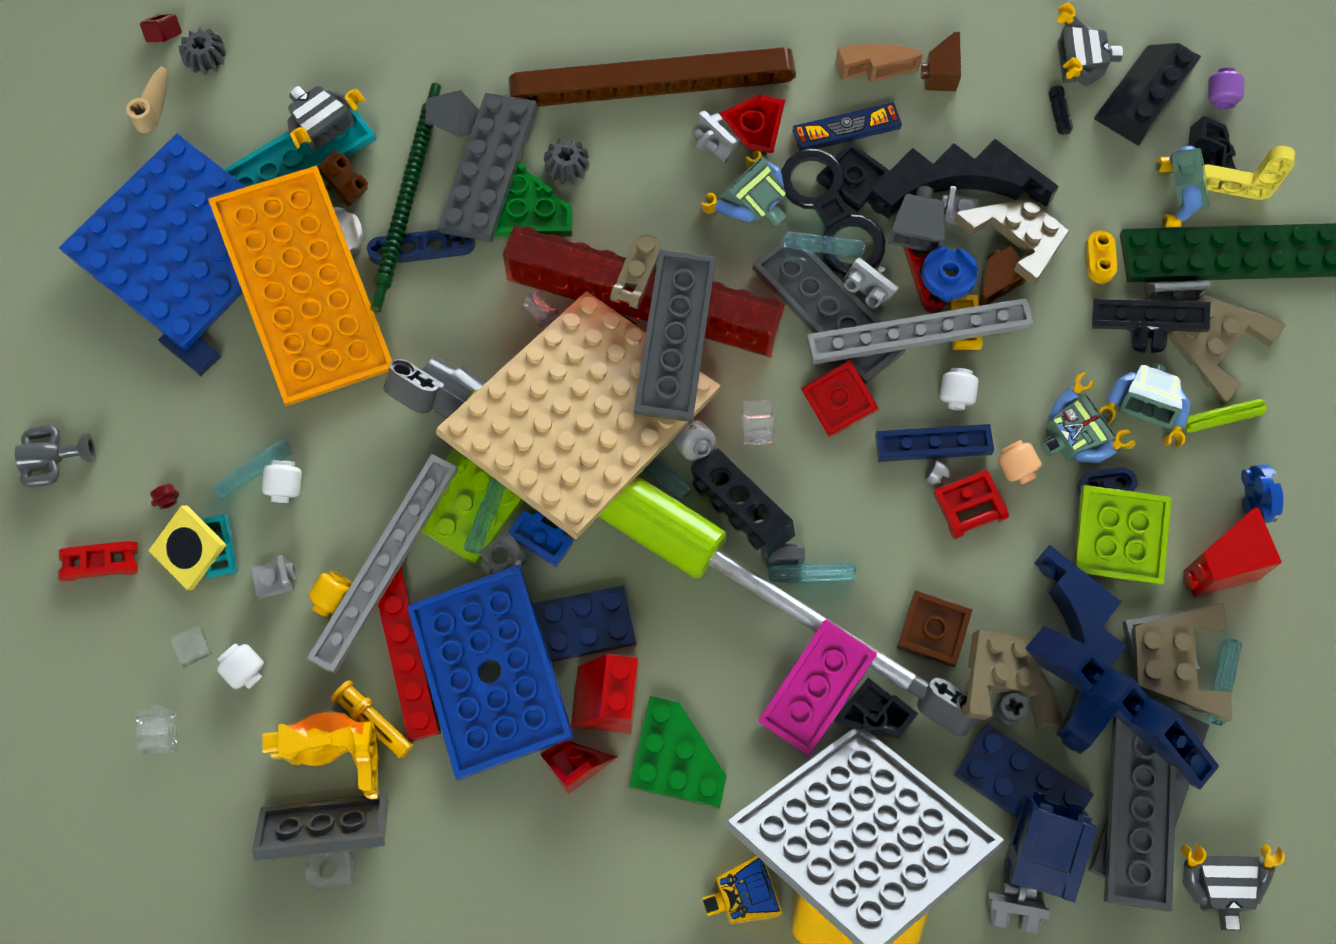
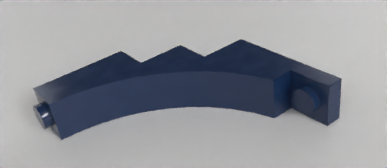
[1034,545,1127,754]
[1025,626,1219,790]

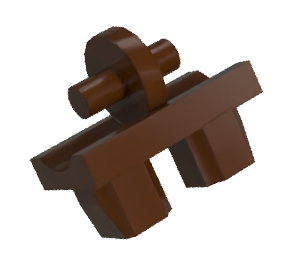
[317,150,368,206]

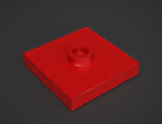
[801,360,879,438]

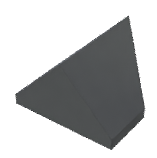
[425,90,479,137]

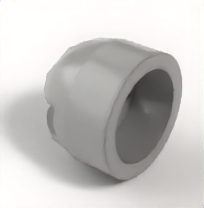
[925,460,950,486]

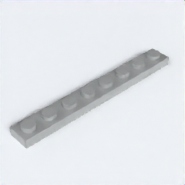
[806,298,1034,365]
[307,454,458,675]

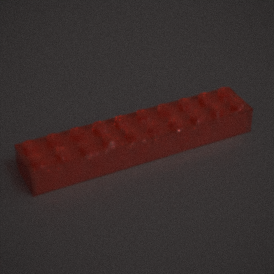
[503,225,785,358]

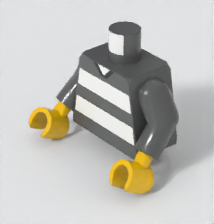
[1057,3,1123,86]
[287,86,366,153]
[1181,843,1285,931]

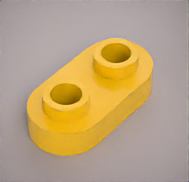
[1085,230,1117,284]

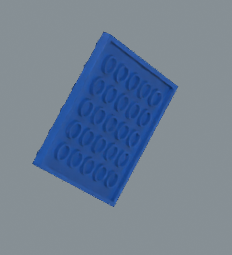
[59,133,246,351]

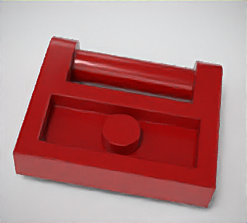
[933,470,1009,539]

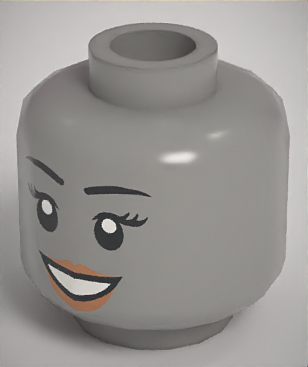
[674,420,716,462]

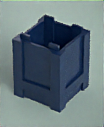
[1004,791,1098,903]

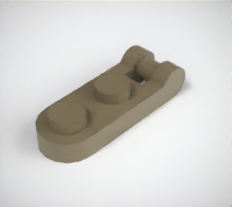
[610,234,661,309]

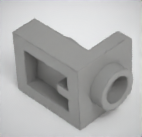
[941,186,980,225]
[251,555,297,599]

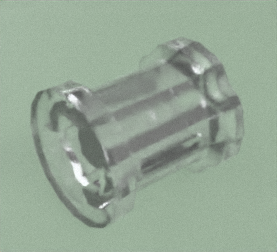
[521,290,558,327]

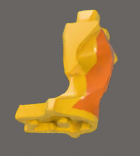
[262,712,380,800]

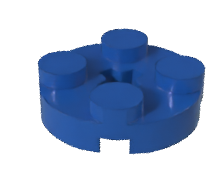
[920,246,978,302]
[1241,464,1283,523]

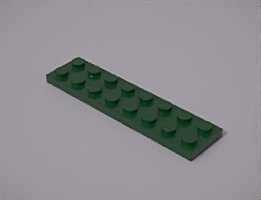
[1120,223,1336,282]

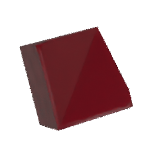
[139,14,182,42]

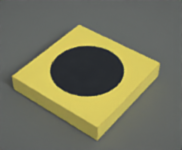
[148,506,227,590]

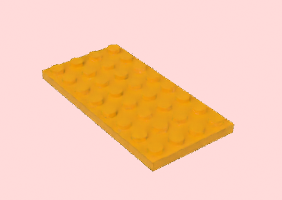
[208,166,392,407]

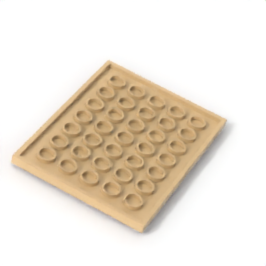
[436,291,721,539]

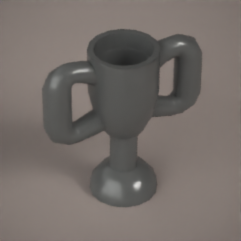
[15,425,96,488]

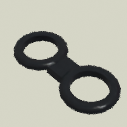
[781,149,886,275]

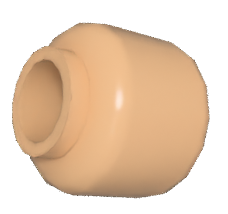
[998,440,1042,485]

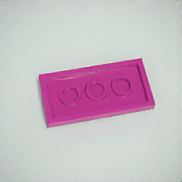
[758,618,878,757]

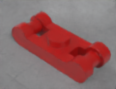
[58,541,138,581]

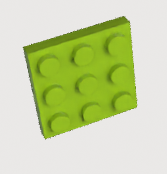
[422,448,524,567]
[1073,485,1172,585]

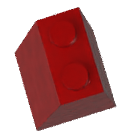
[1183,507,1282,598]
[571,654,638,734]

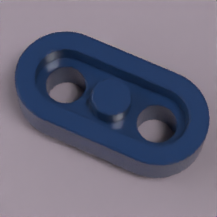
[1077,467,1137,495]

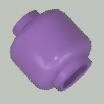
[1208,67,1244,109]

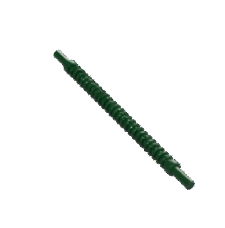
[370,83,441,312]

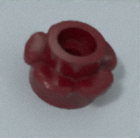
[150,484,179,509]

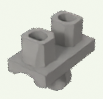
[692,110,741,163]
[844,257,899,310]
[986,883,1050,934]

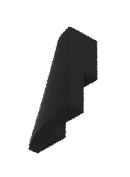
[1188,116,1242,171]
[833,677,919,738]

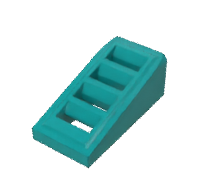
[201,514,238,579]

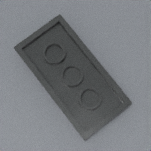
[252,794,388,861]

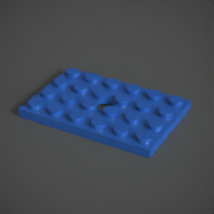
[407,564,574,780]

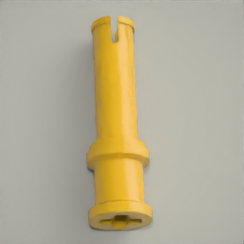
[331,680,414,759]

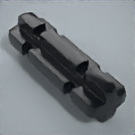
[1048,85,1073,135]

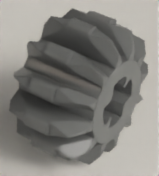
[178,27,226,75]
[544,137,589,185]

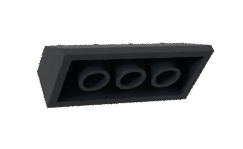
[1094,43,1201,146]

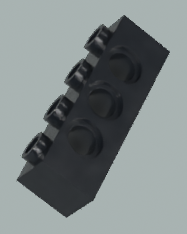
[691,448,796,556]

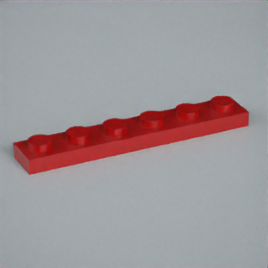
[378,567,440,742]

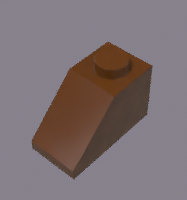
[920,32,961,91]
[978,246,1026,306]

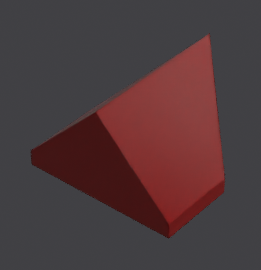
[719,94,785,153]
[540,741,618,794]

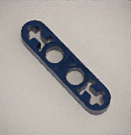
[367,230,476,265]

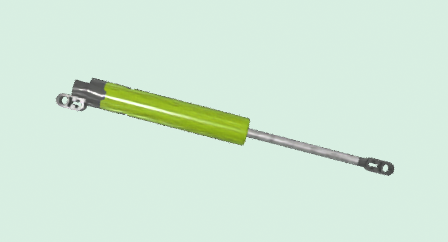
[383,357,978,736]

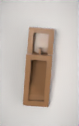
[835,44,923,83]

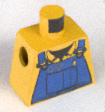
[702,856,782,924]

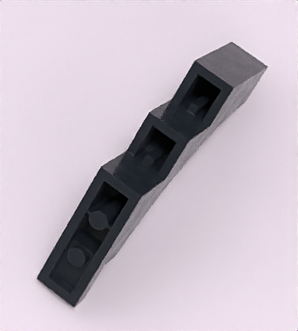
[868,139,1059,219]

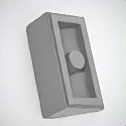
[1144,280,1210,301]

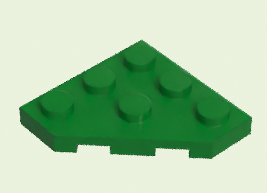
[494,161,572,237]
[629,696,727,809]

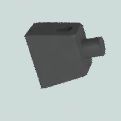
[888,186,945,252]

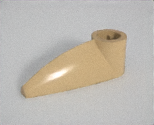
[126,66,167,133]

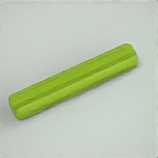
[1185,399,1267,433]

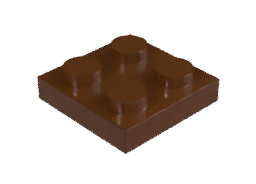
[897,590,973,667]

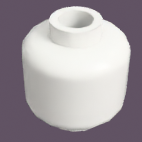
[939,368,979,411]
[262,460,302,503]
[217,643,264,689]

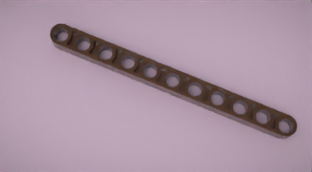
[508,47,796,107]

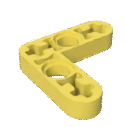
[1205,146,1295,200]

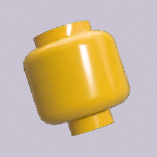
[308,571,352,617]

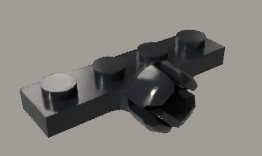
[1092,299,1211,353]

